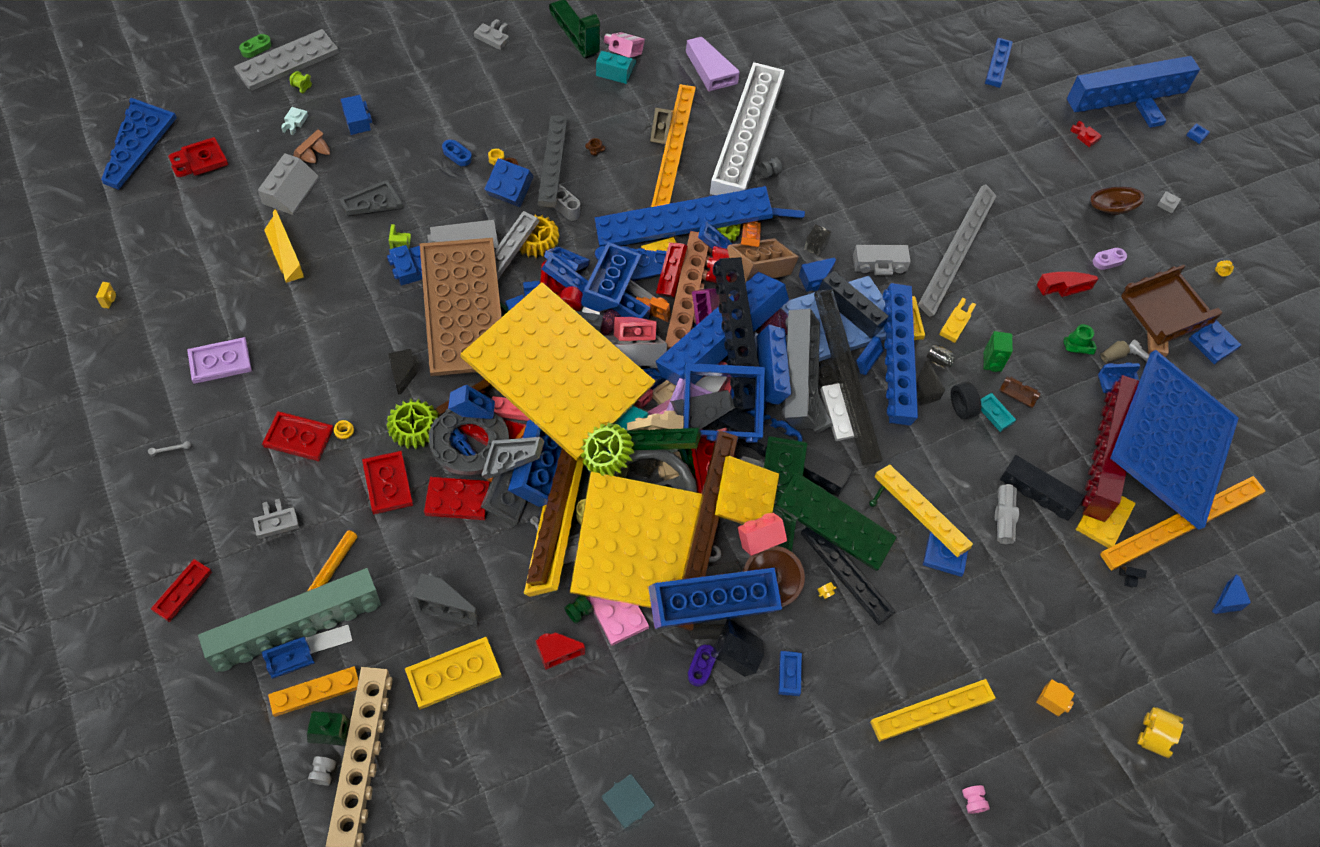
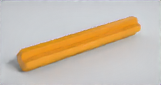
[307,530,357,591]

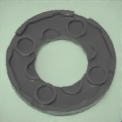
[429,409,509,475]

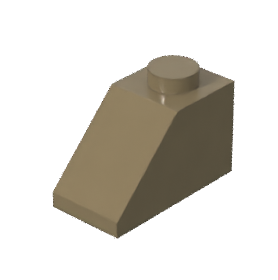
[650,107,673,144]

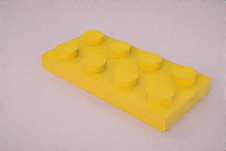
[405,637,502,710]

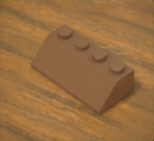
[727,238,799,282]

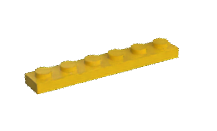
[875,465,973,557]
[870,679,996,742]

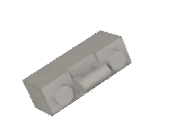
[853,245,911,275]

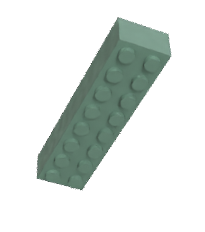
[198,568,381,672]

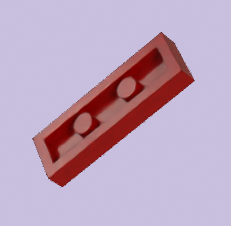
[656,242,688,297]
[151,559,212,622]

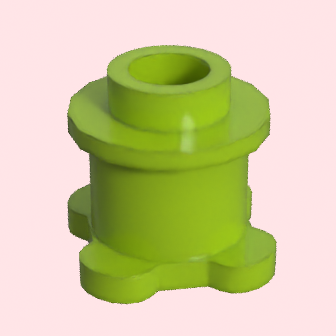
[289,71,312,94]

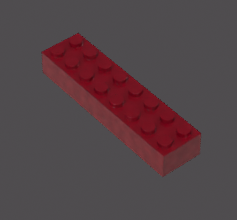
[1081,375,1139,522]

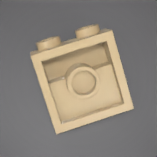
[627,411,684,430]

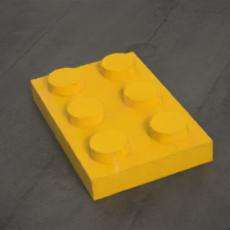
[1075,496,1136,548]

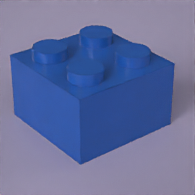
[484,158,534,207]

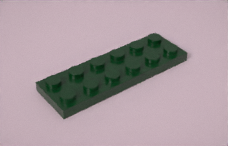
[764,436,807,552]
[775,472,897,571]

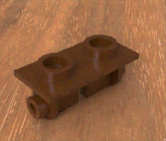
[999,376,1041,408]

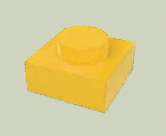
[96,282,116,309]

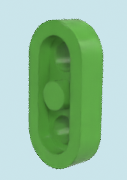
[239,34,272,58]

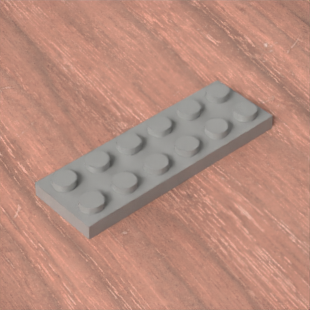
[234,29,339,91]

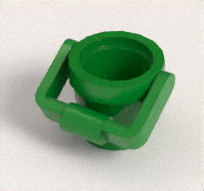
[1063,324,1097,355]

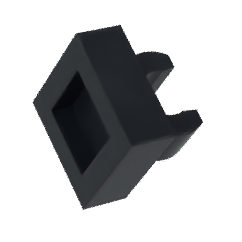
[1119,566,1147,588]

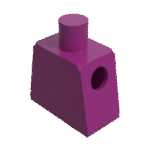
[692,288,720,325]

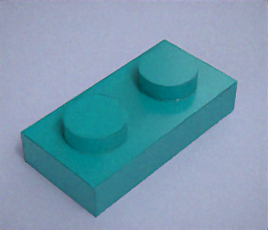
[980,393,1016,432]

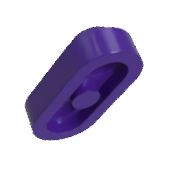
[687,644,716,687]

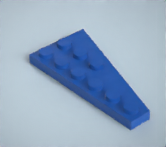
[101,98,177,190]

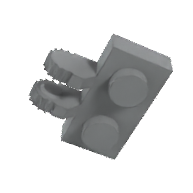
[474,19,509,50]
[253,498,299,539]

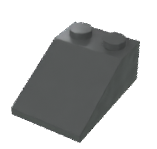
[413,573,479,627]

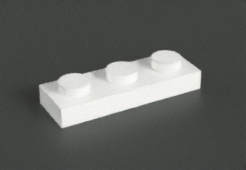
[820,383,855,441]

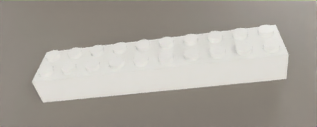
[710,62,785,195]

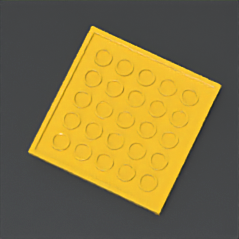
[570,472,702,608]

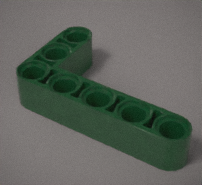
[549,0,600,58]

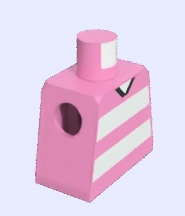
[604,32,645,58]

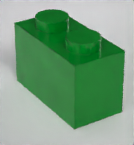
[984,331,1013,372]

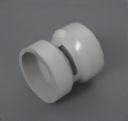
[308,756,337,786]

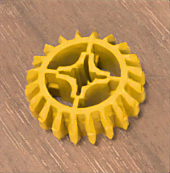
[519,214,559,258]

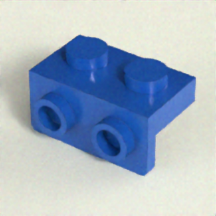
[1098,362,1140,393]

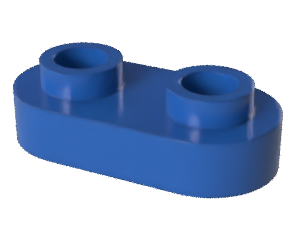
[442,140,472,166]

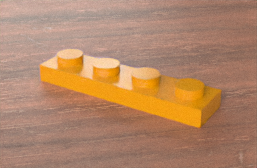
[268,666,359,717]

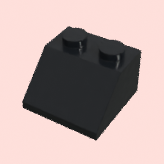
[711,619,764,677]

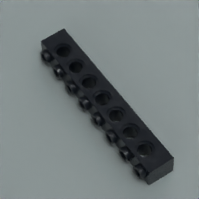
[713,257,765,412]

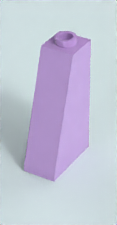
[686,37,740,91]

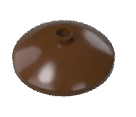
[1091,187,1144,215]
[743,546,805,607]

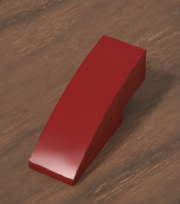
[1037,272,1098,297]

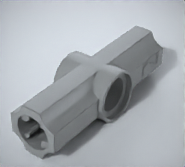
[994,484,1019,545]

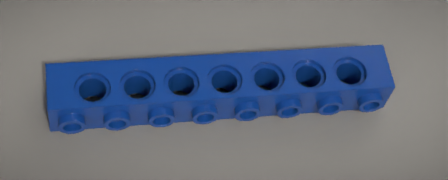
[883,283,918,426]

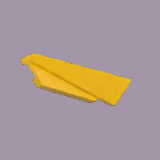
[264,209,304,283]

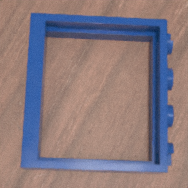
[683,363,765,443]

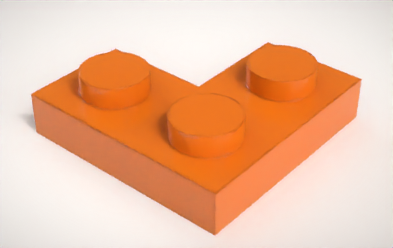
[636,297,671,322]

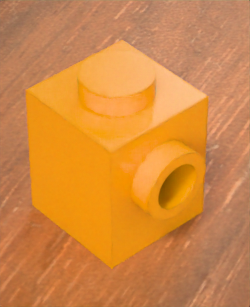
[1036,679,1075,716]

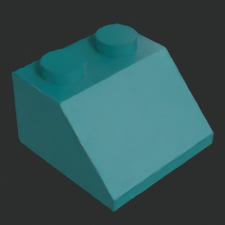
[596,51,636,84]

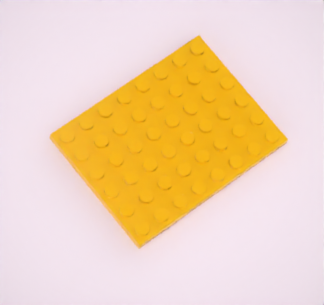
[460,282,655,461]

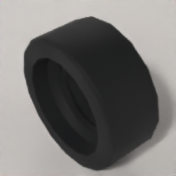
[950,382,981,419]

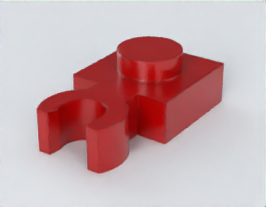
[1070,121,1102,147]

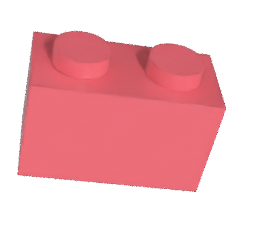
[738,513,787,556]

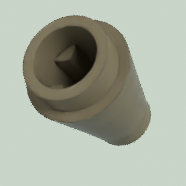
[1100,341,1130,363]

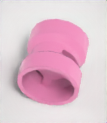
[962,785,990,814]

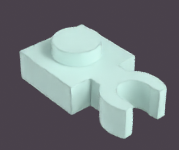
[282,107,308,135]

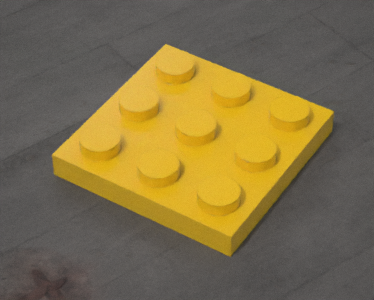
[715,456,779,525]

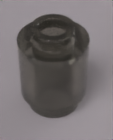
[926,344,955,369]

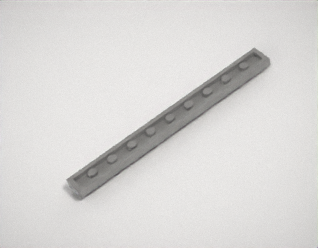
[918,184,996,317]

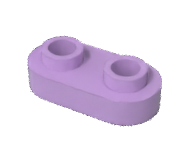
[1093,248,1127,270]

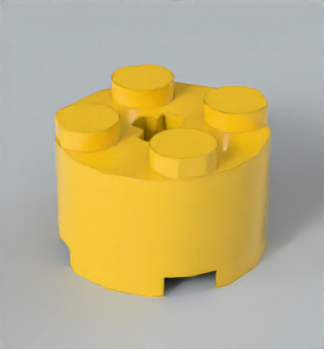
[1137,707,1183,758]

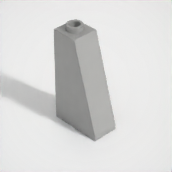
[427,220,498,251]

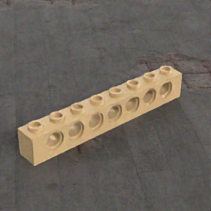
[326,667,393,847]

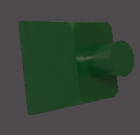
[307,711,350,746]

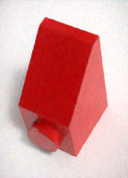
[536,632,585,670]

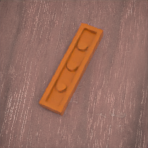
[741,221,761,247]

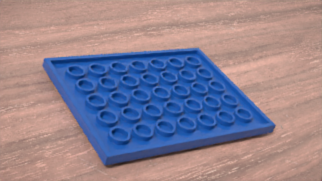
[1110,350,1239,530]

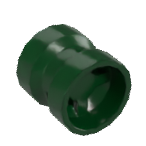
[564,595,593,624]

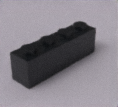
[817,271,889,338]
[1000,455,1085,521]

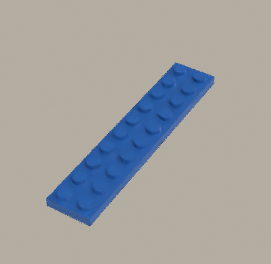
[595,186,773,247]

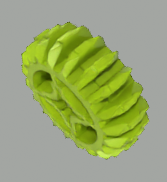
[386,399,438,449]
[580,423,634,476]

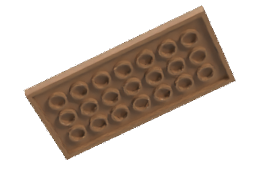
[420,238,502,376]

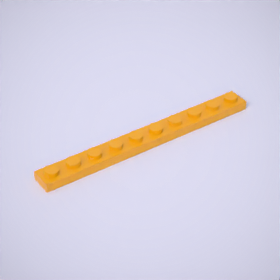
[651,84,696,207]
[1100,476,1266,571]

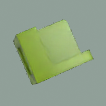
[389,224,411,249]

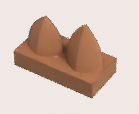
[293,129,330,163]

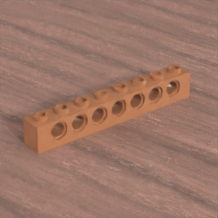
[666,231,712,351]

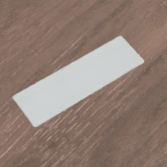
[306,625,352,653]

